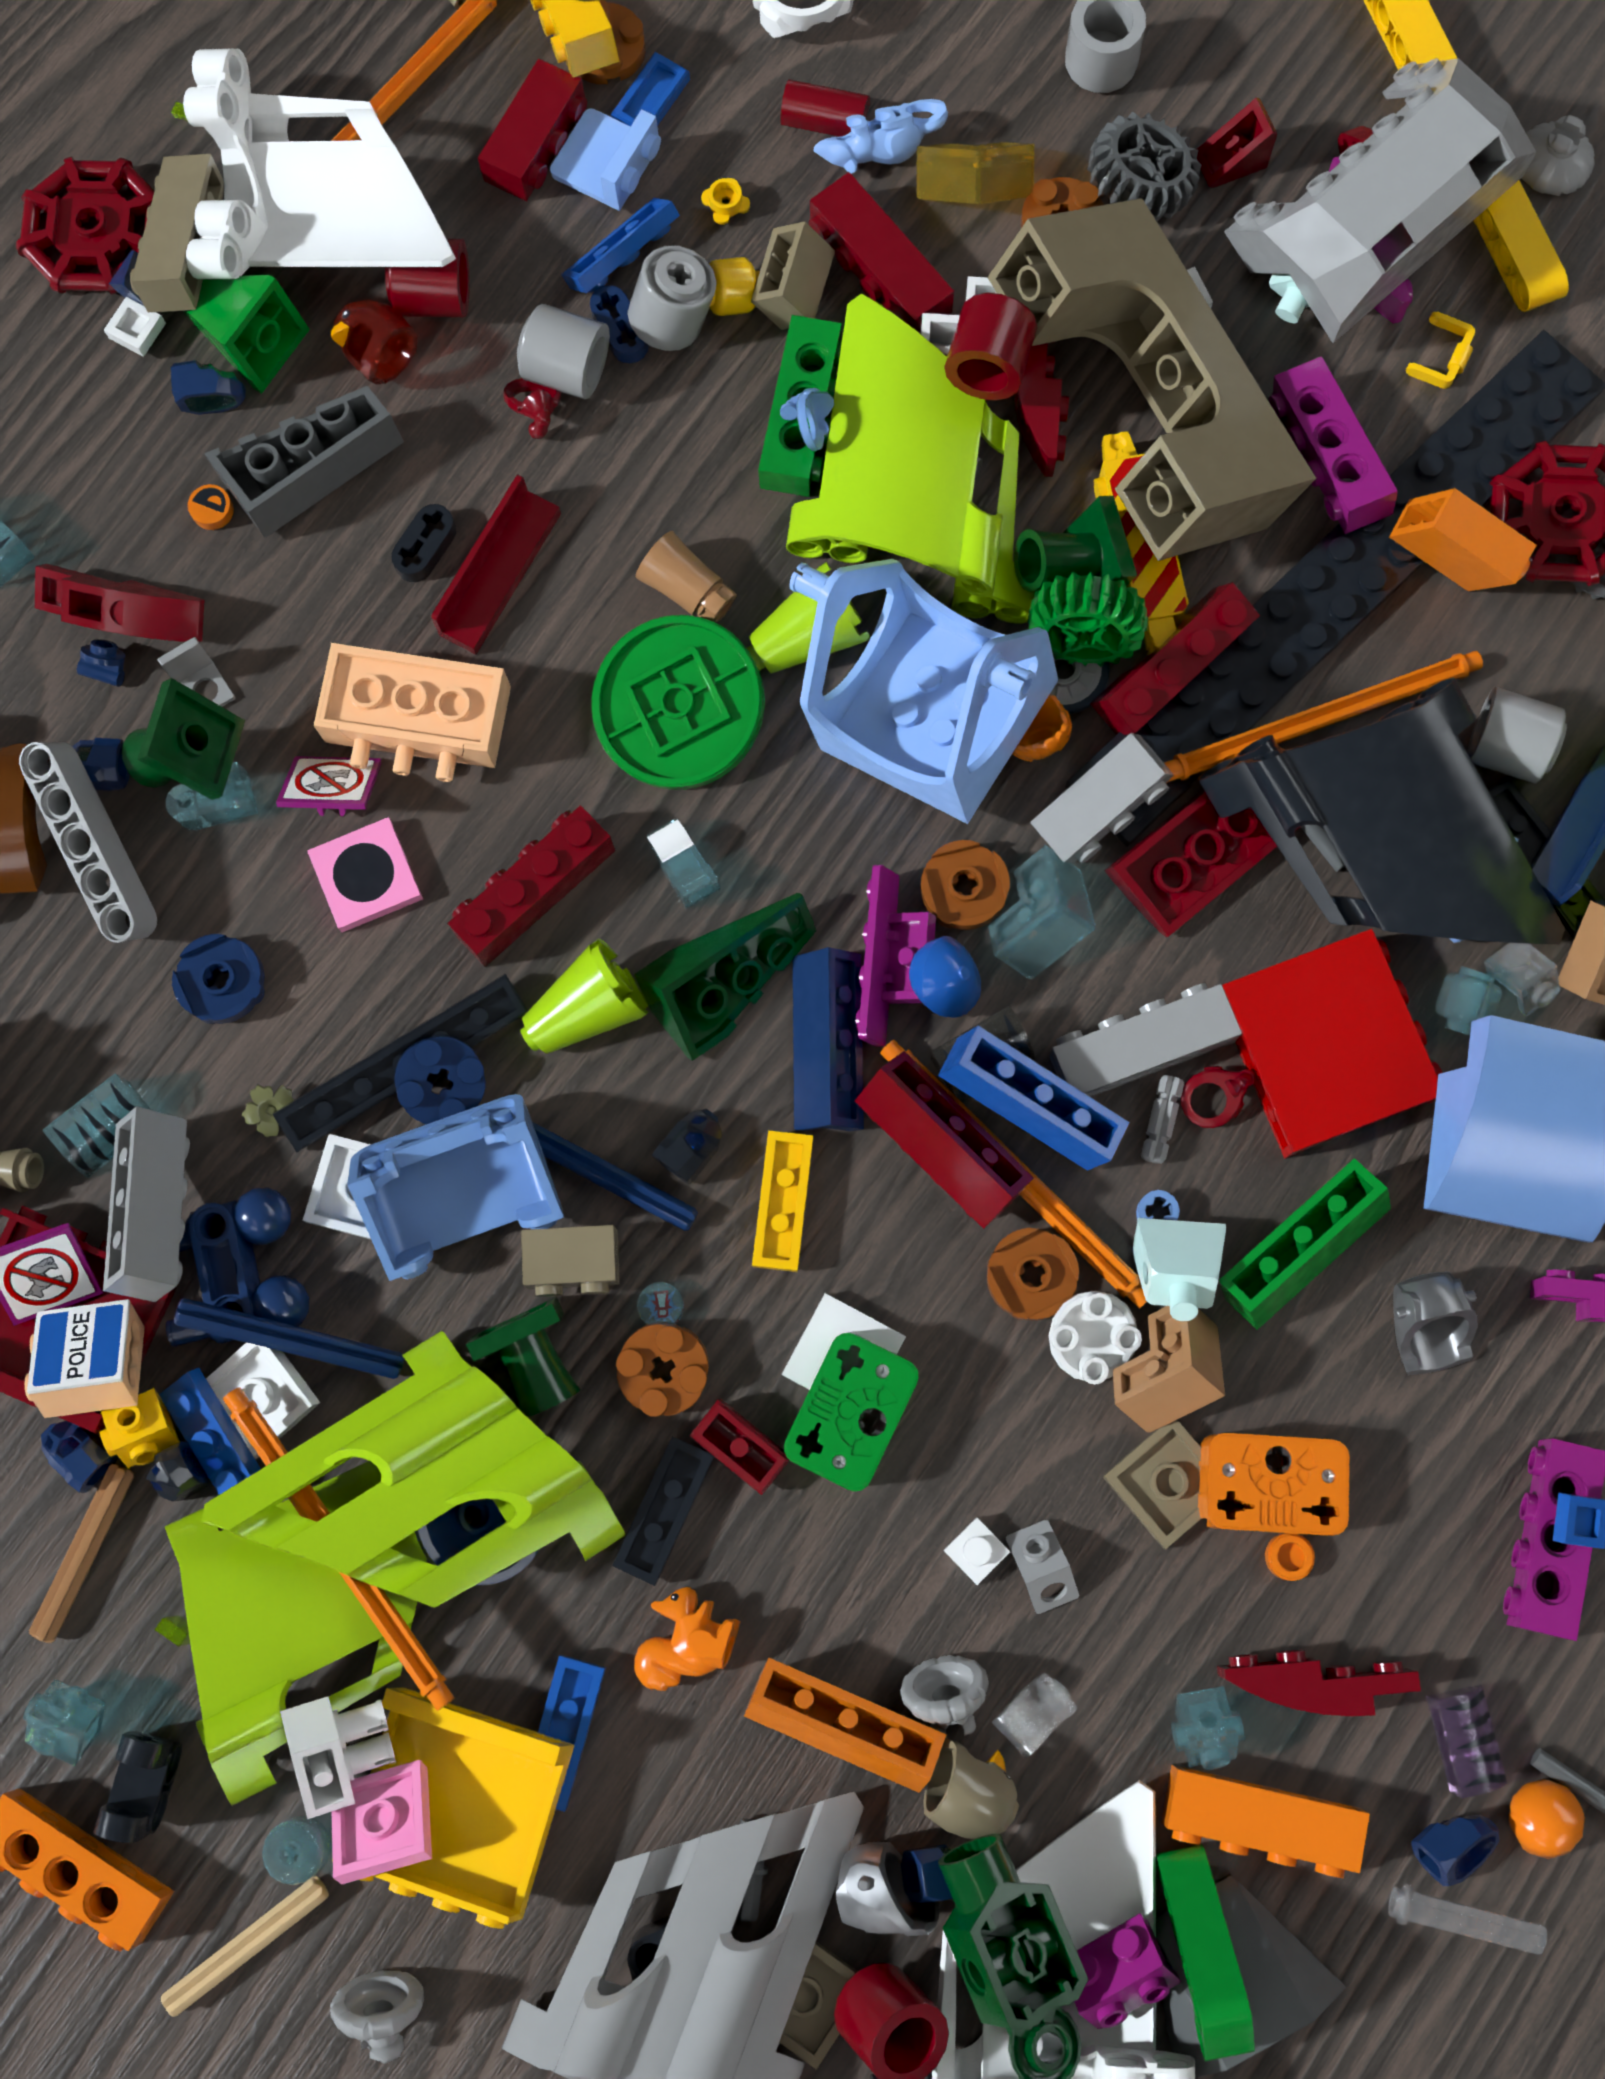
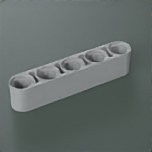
[19,742,157,943]

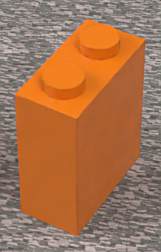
[1389,488,1536,591]

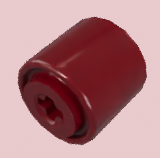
[385,238,470,317]
[944,293,1037,400]
[834,1963,949,2079]

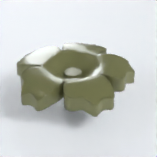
[242,1084,294,1137]

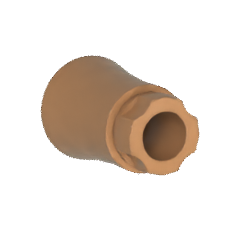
[635,531,737,623]

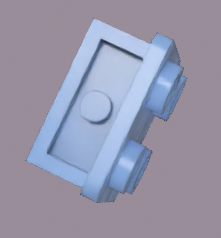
[550,108,661,211]

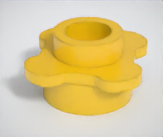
[701,178,750,225]

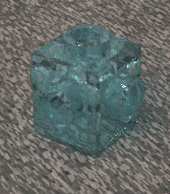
[23,1679,105,1766]
[1171,1686,1245,1770]

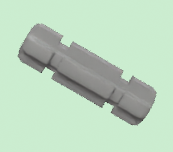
[1141,1075,1184,1164]

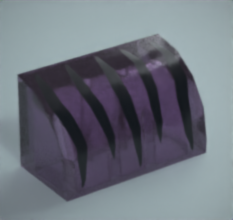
[1426,1685,1507,1798]

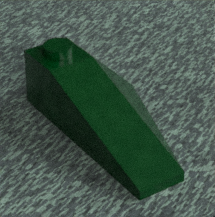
[634,893,817,1061]

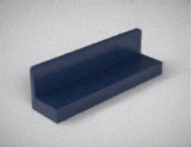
[1531,744,1605,907]
[793,947,864,1132]

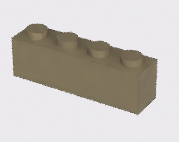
[130,154,224,313]

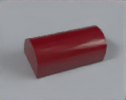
[781,79,870,137]
[690,1398,790,1495]

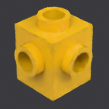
[100,1388,180,1468]

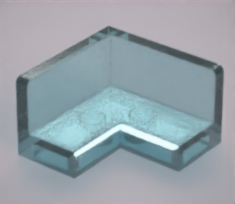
[988,845,1096,979]

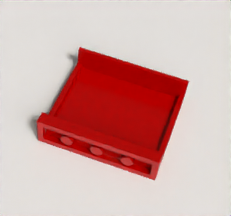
[1222,929,1443,1159]

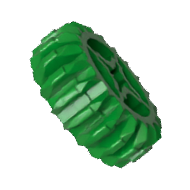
[1027,572,1148,667]

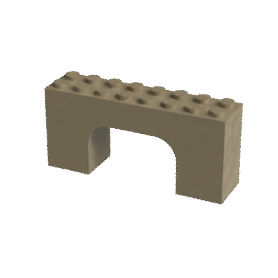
[987,198,1316,561]

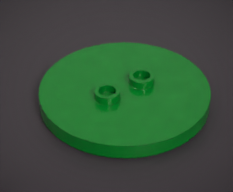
[592,615,765,790]

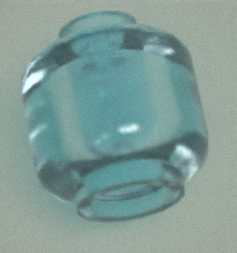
[1435,966,1502,1035]
[262,1815,331,1885]

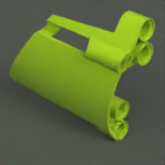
[786,294,1035,623]
[165,1461,427,1806]

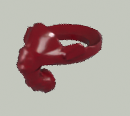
[503,378,561,439]
[1180,1066,1256,1128]

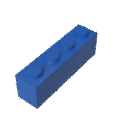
[938,1026,1130,1171]

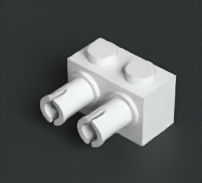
[280,1696,396,1819]

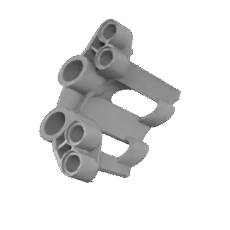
[502,1792,864,2079]

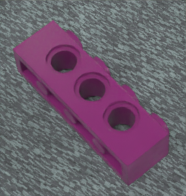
[1269,356,1398,534]
[1503,1438,1605,1641]

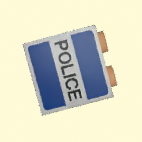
[25,1299,144,1418]

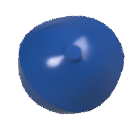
[909,936,981,1018]

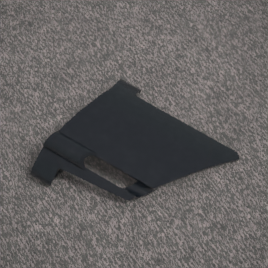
[1198,678,1565,945]

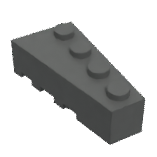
[204,386,404,538]

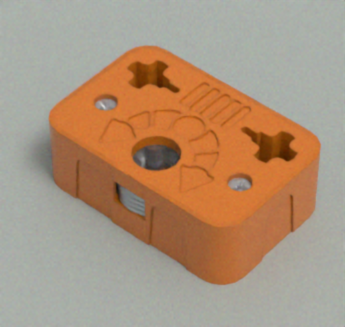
[1198,1433,1350,1536]

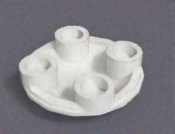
[1048,1290,1142,1385]

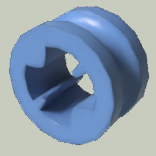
[1136,1190,1180,1221]

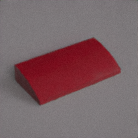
[1104,789,1300,937]

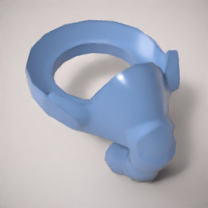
[780,388,834,451]

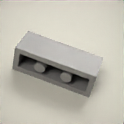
[1030,733,1174,864]

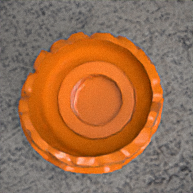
[1012,694,1072,762]

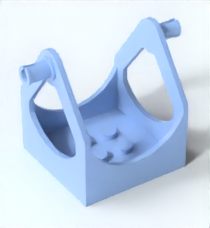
[790,559,1058,824]

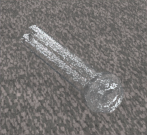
[1388,1884,1547,1955]

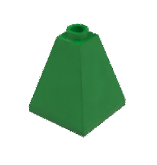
[184,275,310,394]

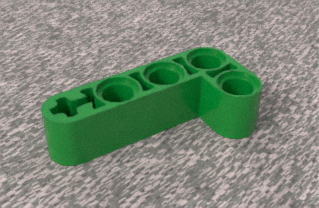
[1156,1844,1255,2062]

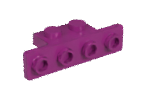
[856,865,936,1047]

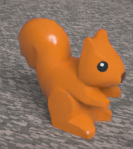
[634,1587,741,1691]

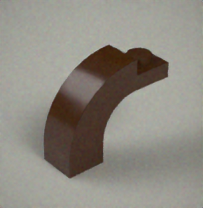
[0,743,49,893]

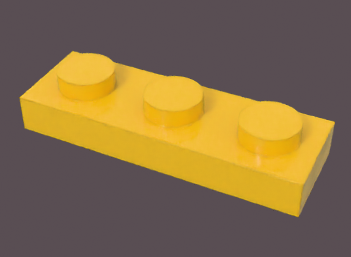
[752,1130,814,1272]

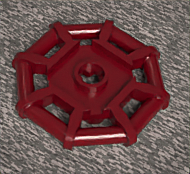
[16,156,155,295]
[1490,441,1605,586]

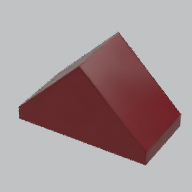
[1196,98,1278,188]

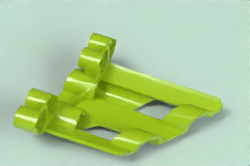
[202,1331,625,1608]

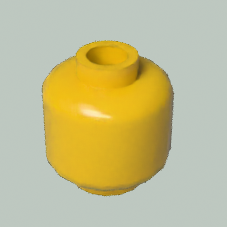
[709,257,760,316]

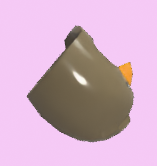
[923,1737,1019,1839]

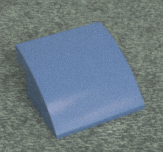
[1423,1015,1605,1243]

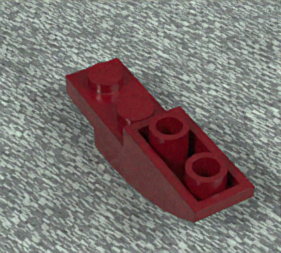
[1012,341,1069,477]
[34,564,205,642]
[1217,1650,1421,1716]

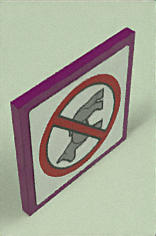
[276,756,382,816]
[0,1223,103,1326]

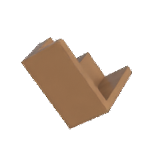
[1557,900,1605,1005]
[1113,1306,1225,1432]

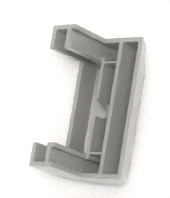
[1224,58,1536,343]

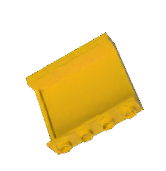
[332,1687,575,1929]

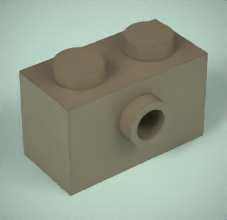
[751,221,835,330]
[521,1225,620,1297]

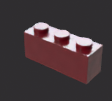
[478,58,587,202]

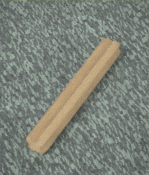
[161,1876,329,2017]

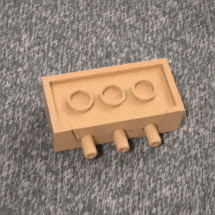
[314,643,511,782]

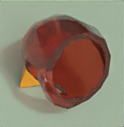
[331,298,418,385]

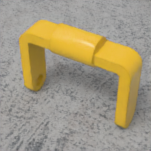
[1405,311,1475,389]

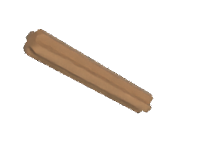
[29,1464,135,1643]

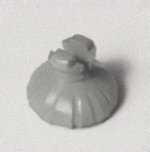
[1521,115,1595,196]
[900,1655,989,1738]
[330,1970,424,2064]

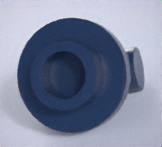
[77,639,125,687]

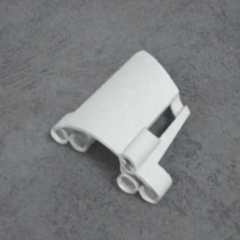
[183,48,456,279]
[932,1780,1195,2079]

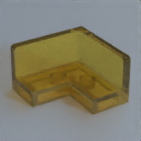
[917,142,1035,204]

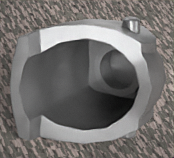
[1393,1272,1478,1375]
[836,1842,940,1936]

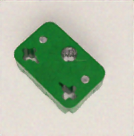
[784,1332,919,1492]

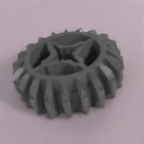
[1087,112,1202,221]

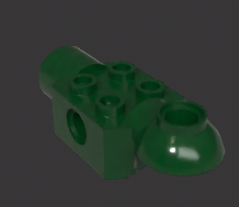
[938,1834,1088,2079]

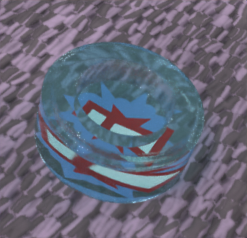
[637,1282,684,1324]

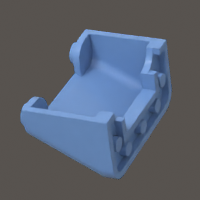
[347,1094,564,1281]

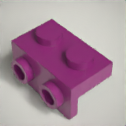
[1074,1913,1181,2029]

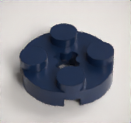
[172,934,265,1024]
[394,1035,486,1124]

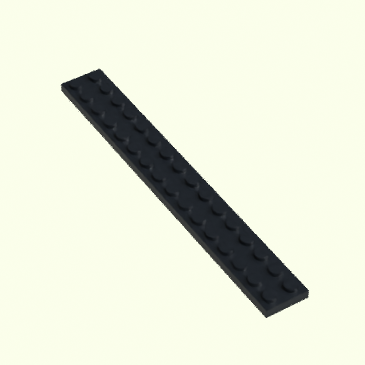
[1065,329,1605,847]

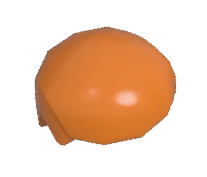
[1508,1779,1585,1859]

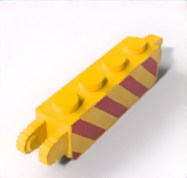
[1094,432,1189,655]

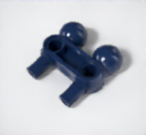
[166,1187,310,1346]

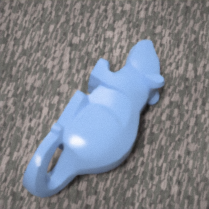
[814,99,948,174]

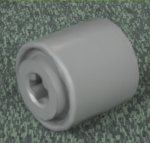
[1065,0,1146,93]
[627,246,717,351]
[517,304,610,399]
[1467,686,1567,784]

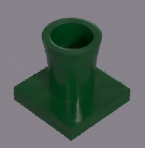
[1014,496,1137,592]
[122,678,245,801]
[466,1296,581,1417]

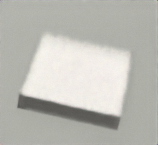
[1205,1839,1240,1872]

